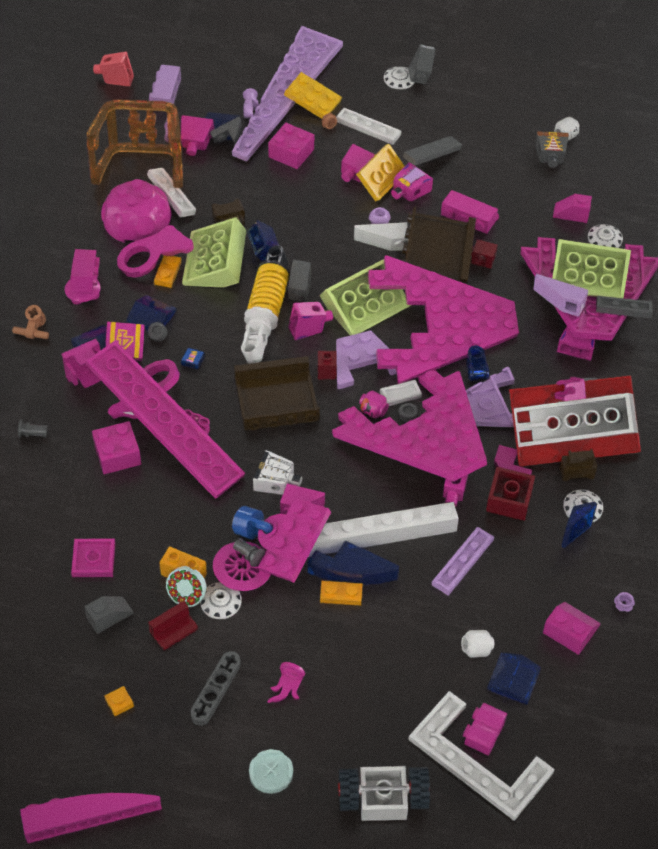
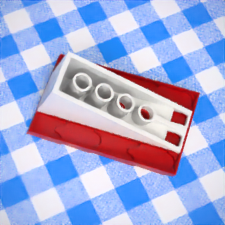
[509,376,641,467]

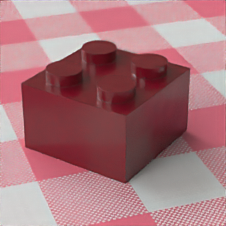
[486,467,535,521]

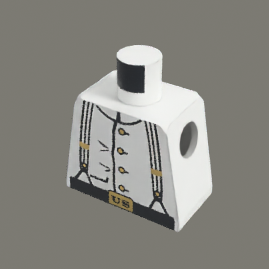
[253,451,302,495]

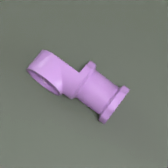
[243,88,259,118]

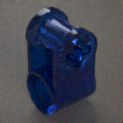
[466,345,489,381]

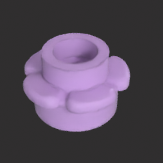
[614,592,635,612]

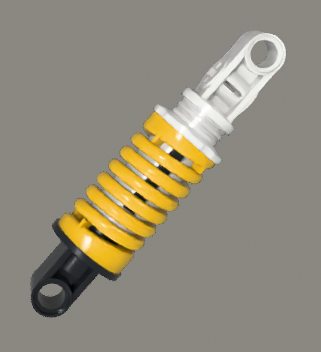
[241,245,290,364]

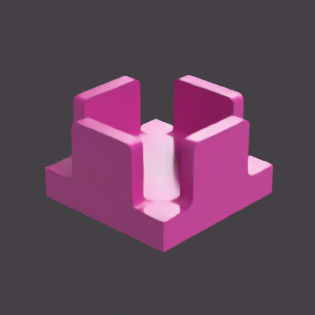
[62,339,101,388]

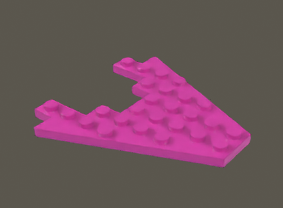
[521,237,658,341]
[368,256,519,384]
[332,369,487,481]

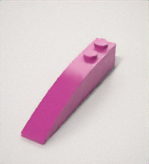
[20,793,162,843]

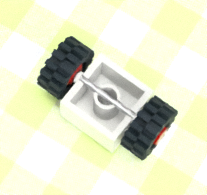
[338,766,430,821]

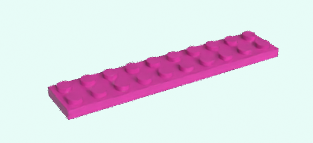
[86,340,245,499]

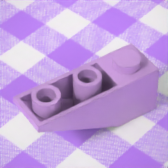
[533,274,588,317]

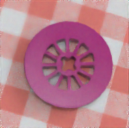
[213,542,271,591]

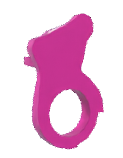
[117,225,194,278]
[108,359,180,419]

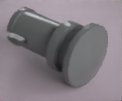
[17,419,48,439]
[233,538,265,567]

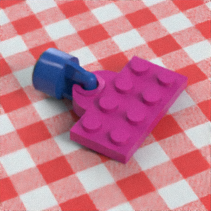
[232,497,331,583]

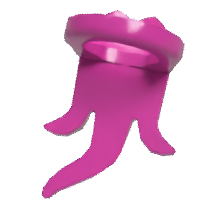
[267,662,305,703]

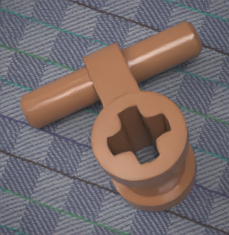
[12,305,49,339]

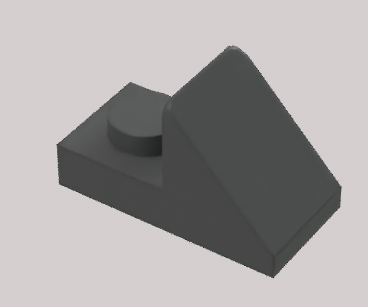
[210,116,242,145]

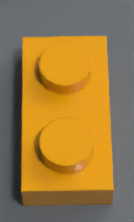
[154,255,182,288]
[320,581,363,606]

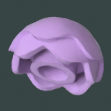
[369,207,391,224]

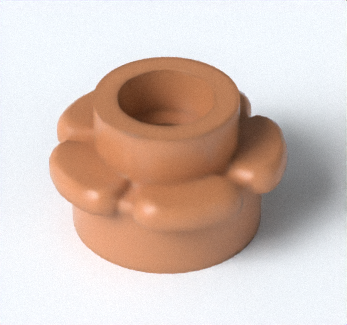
[322,113,337,129]

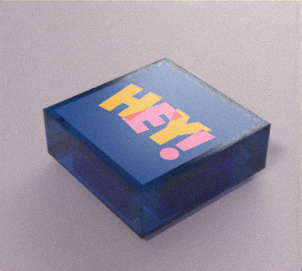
[181,347,205,369]

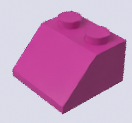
[543,602,601,655]

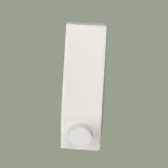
[354,222,407,251]

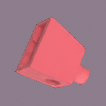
[93,52,134,86]

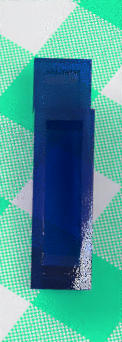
[308,540,399,585]

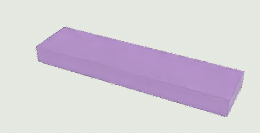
[432,527,494,596]

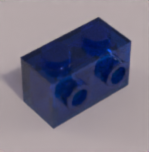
[246,220,279,261]

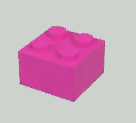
[268,123,314,169]
[92,421,141,474]

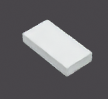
[380,380,422,406]

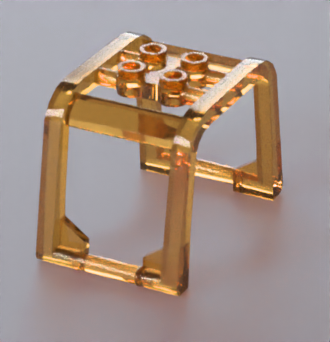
[86,100,183,188]

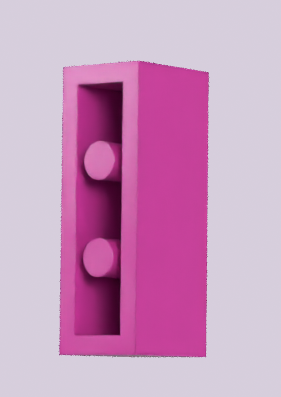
[441,190,498,234]
[71,249,100,293]

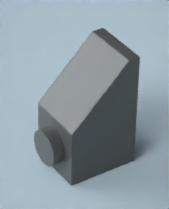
[408,44,435,84]
[288,259,311,302]
[84,596,134,634]

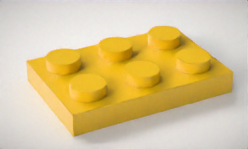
[284,72,342,119]
[356,144,405,201]

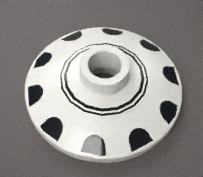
[384,66,415,89]
[588,224,623,248]
[563,490,603,524]
[200,582,241,619]

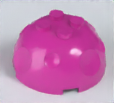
[101,179,172,242]

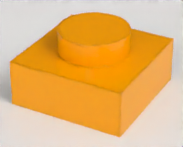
[104,686,134,716]

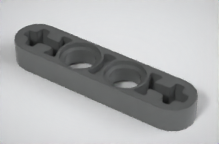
[191,651,241,726]

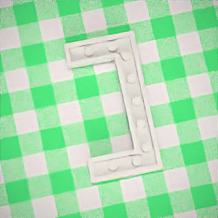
[409,691,555,821]

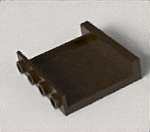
[401,207,476,284]
[234,356,320,431]

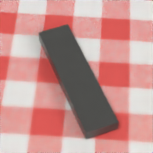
[403,136,462,166]

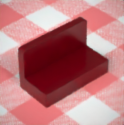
[148,601,198,650]

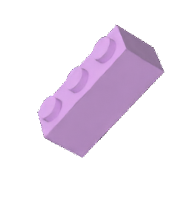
[149,65,181,112]

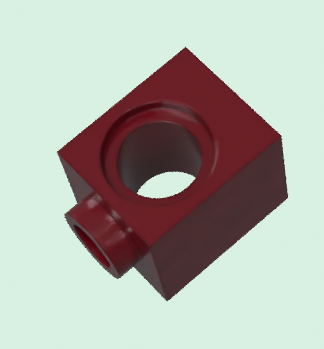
[471,239,498,269]
[318,351,337,379]

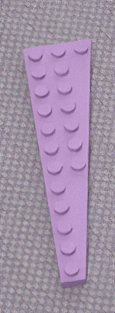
[232,26,343,162]

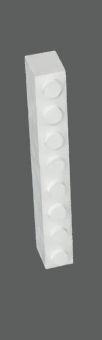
[308,502,459,557]

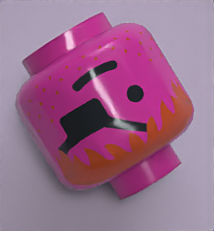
[359,391,389,419]

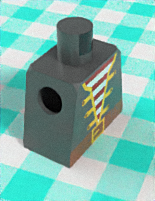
[535,132,569,168]

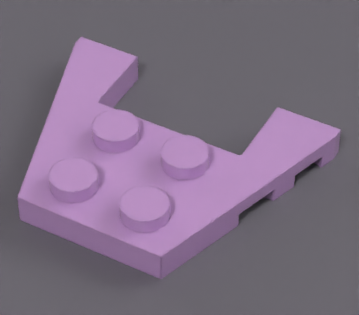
[336,330,397,389]
[466,367,515,427]

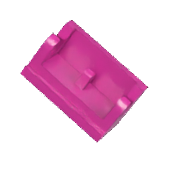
[554,377,586,401]

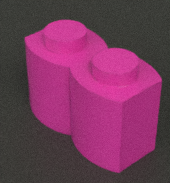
[463,703,507,756]

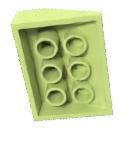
[182,217,246,287]
[552,239,631,298]
[320,259,411,336]

